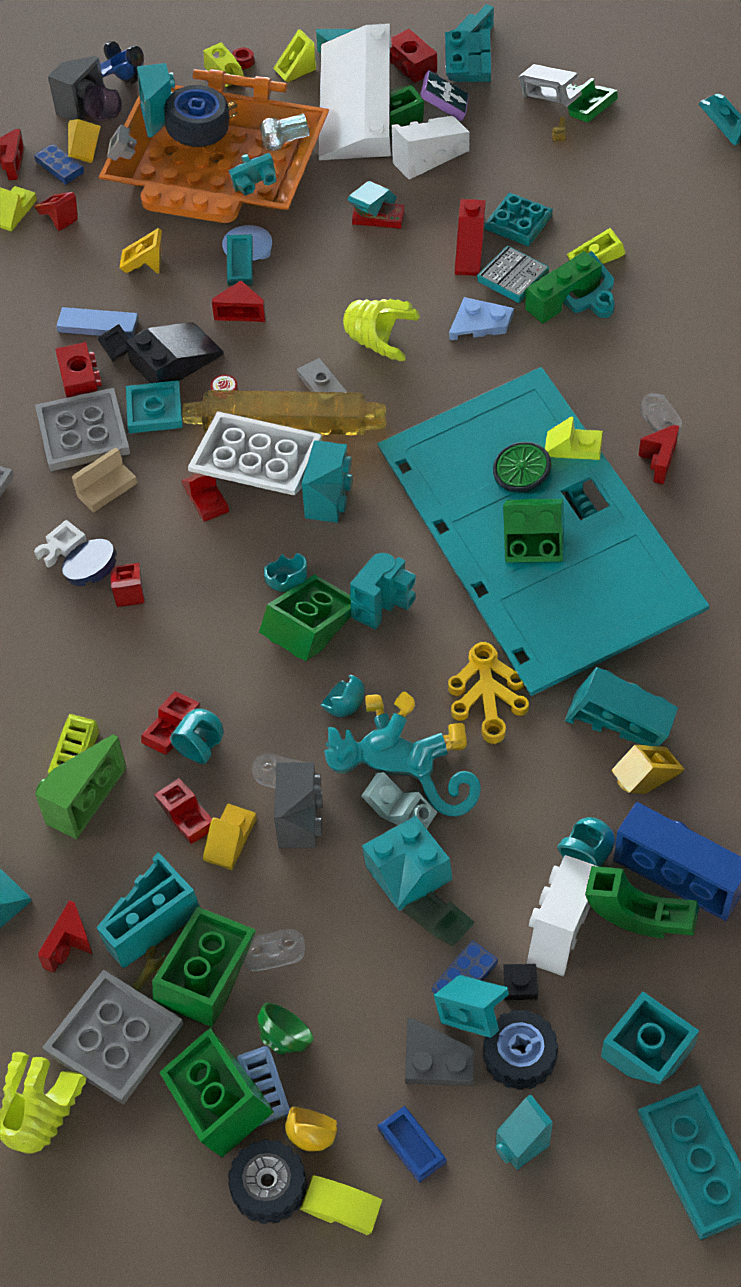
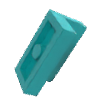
[455,4,494,33]
[434,975,509,1038]

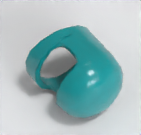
[170,708,224,765]
[557,817,615,867]

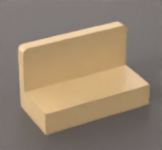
[72,448,137,513]

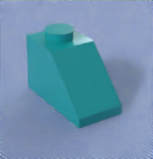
[495,1095,553,1170]

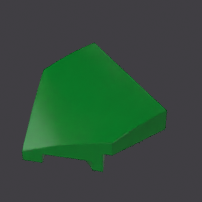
[566,78,618,123]

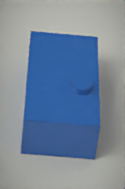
[613,801,741,921]

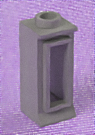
[519,64,582,107]

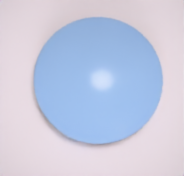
[222,225,272,261]

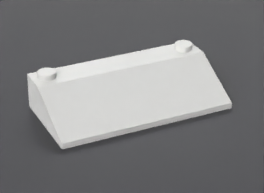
[319,24,392,160]

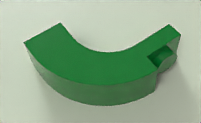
[585,866,699,939]

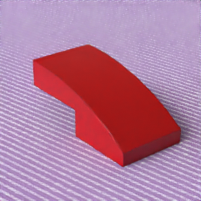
[141,691,200,755]
[154,778,213,845]

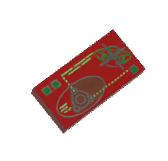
[352,203,405,229]

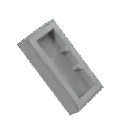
[297,358,347,409]

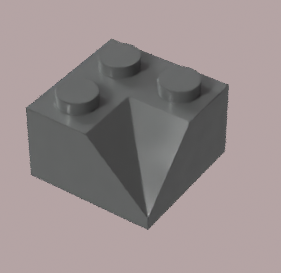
[48,56,106,120]
[274,762,323,848]

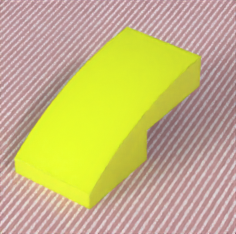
[300,1175,383,1235]

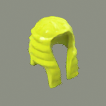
[343,299,420,361]
[0,1052,86,1154]

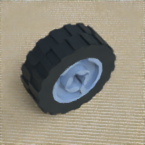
[483,1010,558,1090]

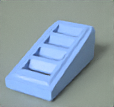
[237,1046,290,1127]

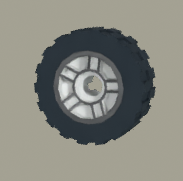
[228,1139,307,1224]

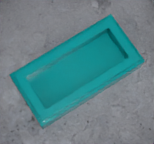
[227,234,253,285]

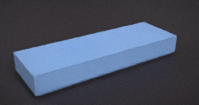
[56,307,139,338]

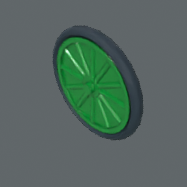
[493,442,551,492]

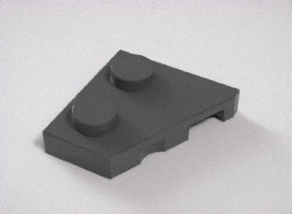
[405,1018,474,1086]

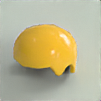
[285,1107,338,1151]

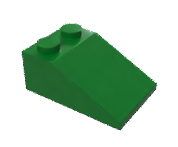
[259,574,351,661]
[152,907,256,1028]
[159,1028,274,1158]

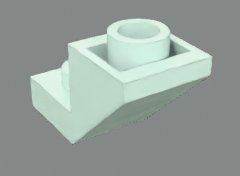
[361,772,437,829]

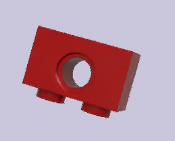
[390,29,437,83]
[55,342,102,398]

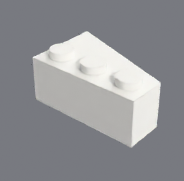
[392,116,470,179]
[527,855,599,977]

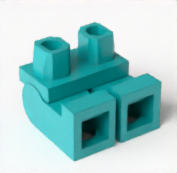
[445,29,491,82]
[350,553,416,630]

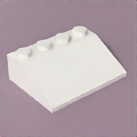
[188,411,322,495]

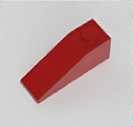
[455,199,486,276]

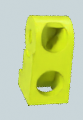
[203,42,244,88]

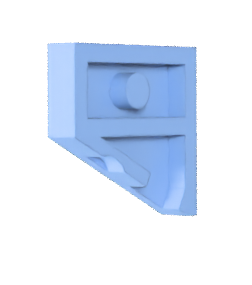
[449,297,514,340]

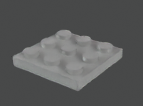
[35,388,130,472]
[42,970,184,1105]

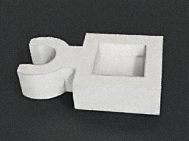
[34,520,87,567]

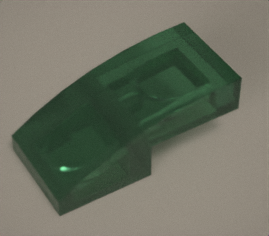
[403,891,475,946]

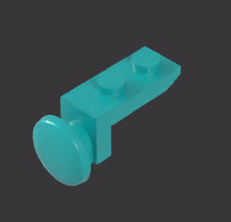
[698,93,741,146]

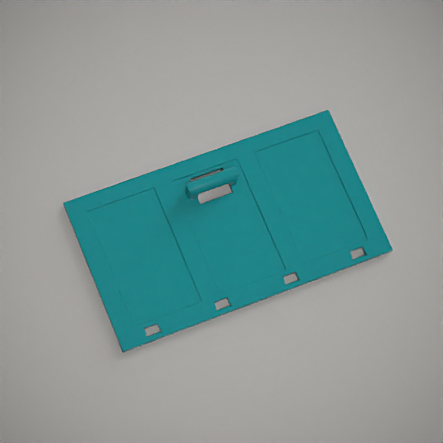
[377,367,710,696]

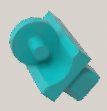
[228,153,277,196]

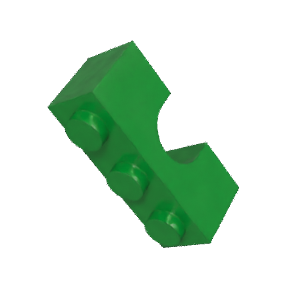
[525,251,602,324]

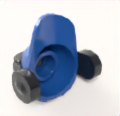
[100,41,144,84]

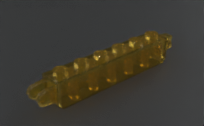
[182,390,387,436]

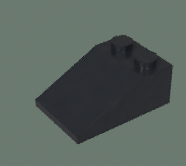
[126,322,224,383]

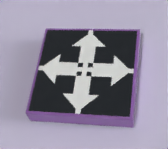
[420,70,469,121]

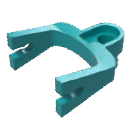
[563,251,615,318]

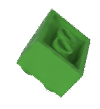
[35,734,127,840]

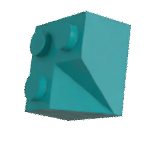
[302,440,353,523]
[362,816,453,911]
[601,991,699,1084]

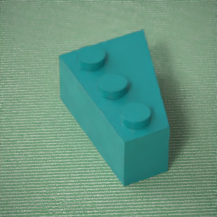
[564,667,678,746]
[97,852,200,969]

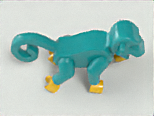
[324,691,481,817]

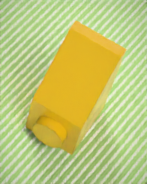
[611,745,685,794]

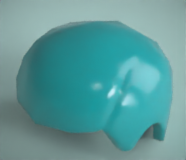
[264,553,307,593]
[321,674,365,718]

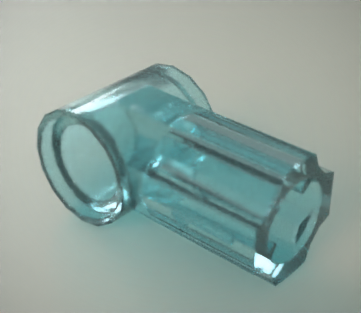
[260,113,310,151]

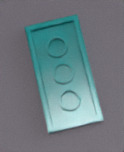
[637,1085,741,1240]

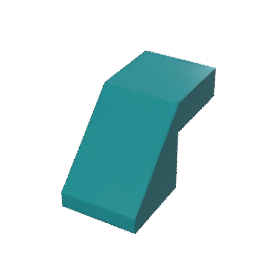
[347,181,397,217]

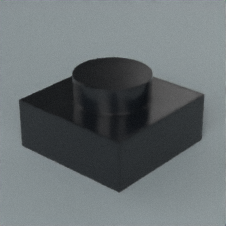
[97,324,129,362]
[503,964,538,1000]

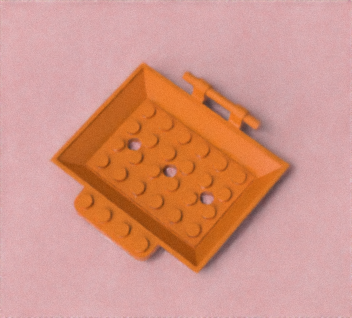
[99,69,329,223]

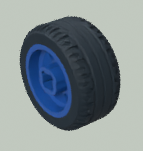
[165,85,229,147]

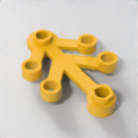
[448,642,529,744]

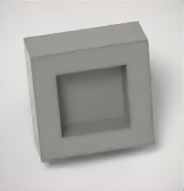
[107,125,137,161]

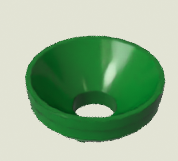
[257,1002,314,1055]

